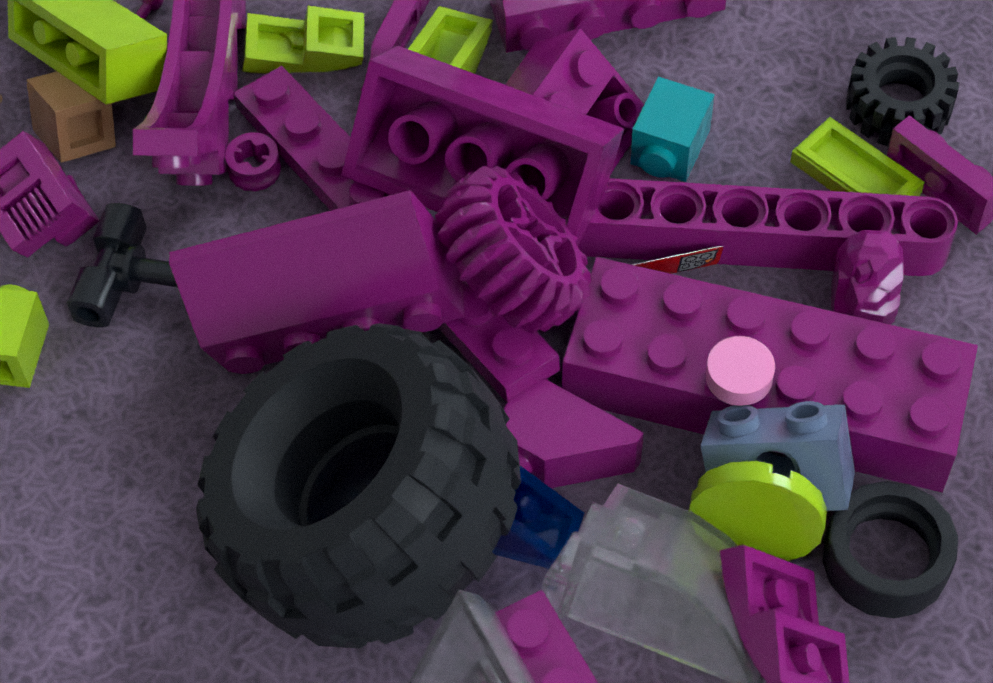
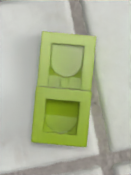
[242,6,364,74]

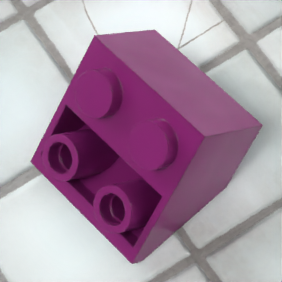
[505,28,644,175]

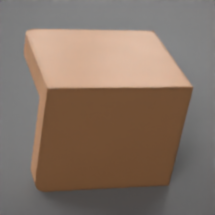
[26,71,116,163]

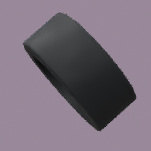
[822,481,958,619]

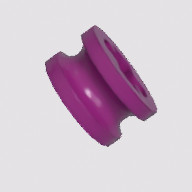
[225,132,281,191]

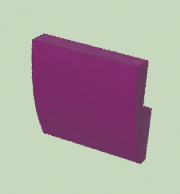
[720,545,850,683]

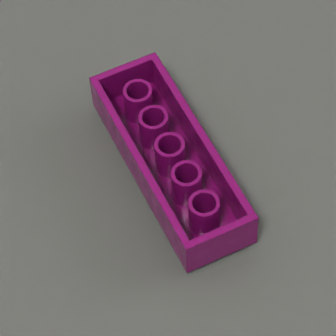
[562,257,978,493]

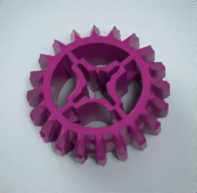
[435,165,592,334]

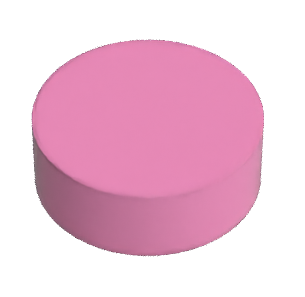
[706,336,775,406]

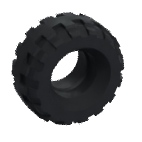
[196,323,521,648]

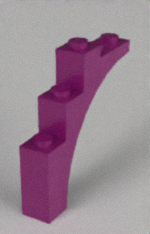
[133,0,246,186]

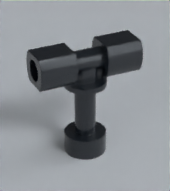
[67,203,178,328]

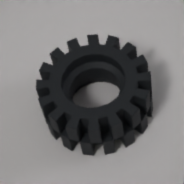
[846,37,959,146]

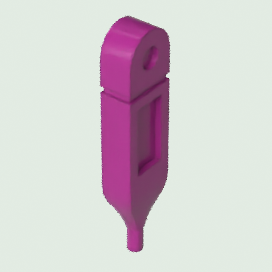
[361,0,430,92]

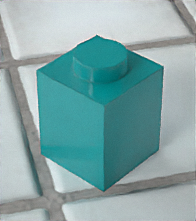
[630,76,715,182]

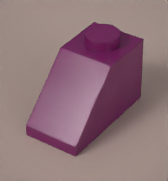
[503,378,644,490]

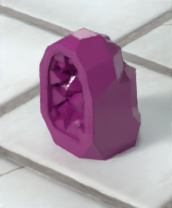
[831,230,904,325]

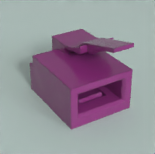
[0,131,100,258]

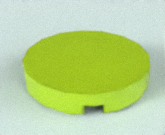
[688,461,827,561]

